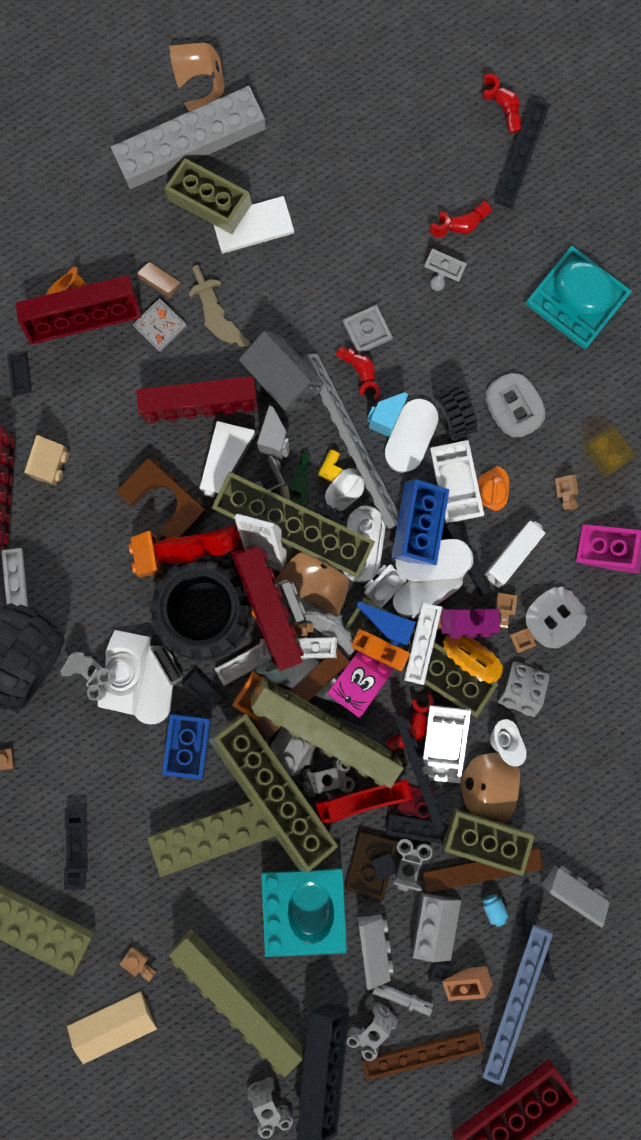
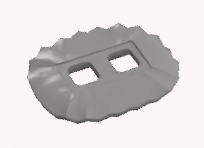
[485,373,545,437]
[526,587,588,648]
[299,610,355,662]

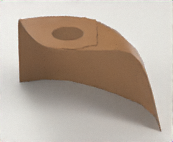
[169,43,224,111]
[274,552,349,617]
[461,752,520,824]

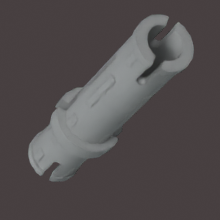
[372,984,433,1017]

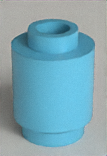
[482,894,509,927]

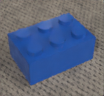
[162,714,212,780]

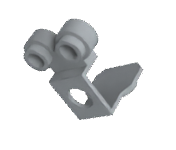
[254,455,285,491]
[60,652,116,701]
[303,758,355,797]
[393,838,432,891]
[346,1002,398,1061]
[247,1077,293,1139]

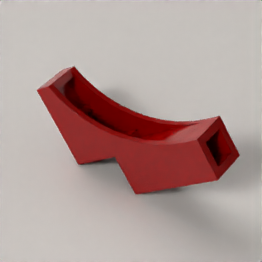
[154,524,243,563]
[316,779,413,823]

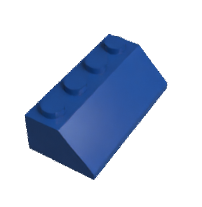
[391,479,450,565]

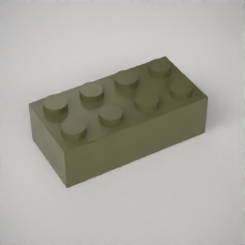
[164,158,252,234]
[442,808,535,876]

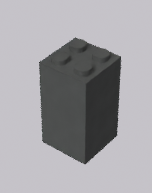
[239,331,325,411]

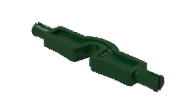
[290,453,310,508]

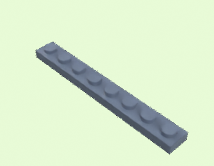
[482,924,553,1086]

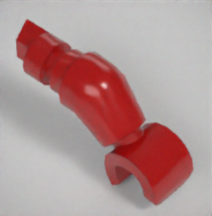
[483,73,521,134]
[429,201,492,238]
[335,346,381,403]
[386,693,434,752]

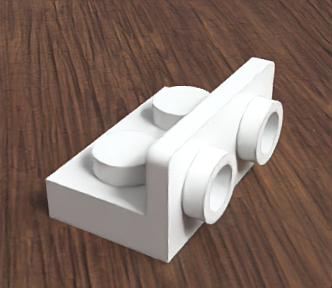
[364,564,407,608]

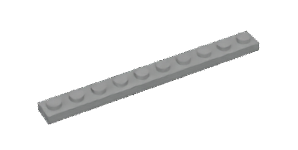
[302,354,399,529]

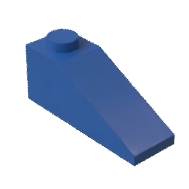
[356,601,416,648]

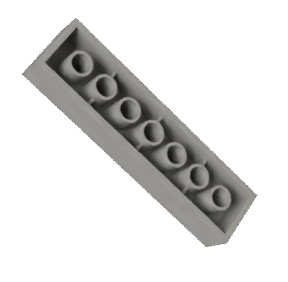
[111,86,266,189]

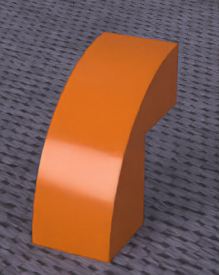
[351,629,410,672]

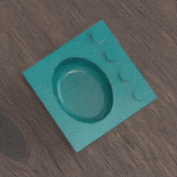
[525,246,632,350]
[261,868,347,957]

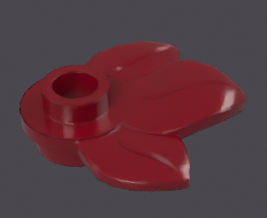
[398,785,433,819]

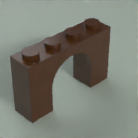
[116,458,207,538]

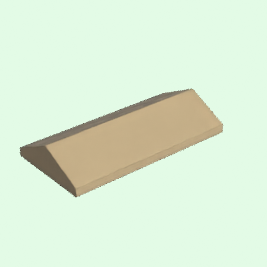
[67,991,157,1064]

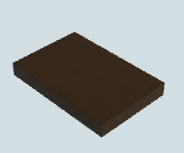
[345,831,398,900]

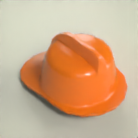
[46,267,87,295]
[478,466,509,511]

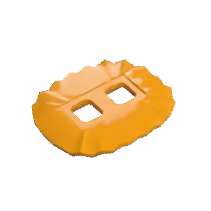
[443,634,503,683]

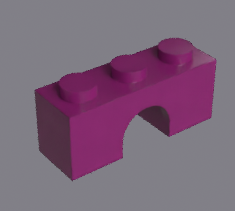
[442,609,500,638]

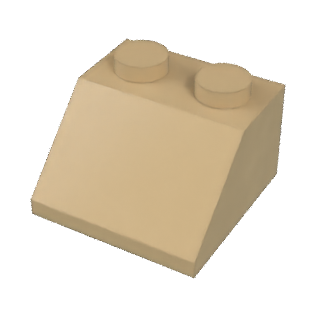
[24,435,69,485]

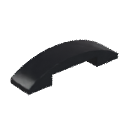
[64,807,88,890]
[522,897,555,982]

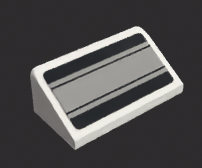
[148,646,182,686]

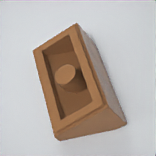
[137,262,181,298]

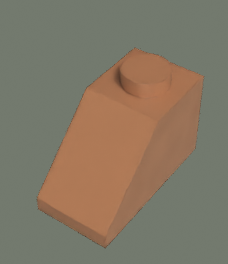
[442,966,493,1001]

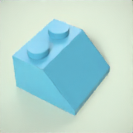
[368,392,408,437]

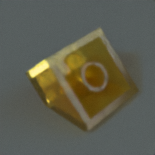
[583,425,636,478]

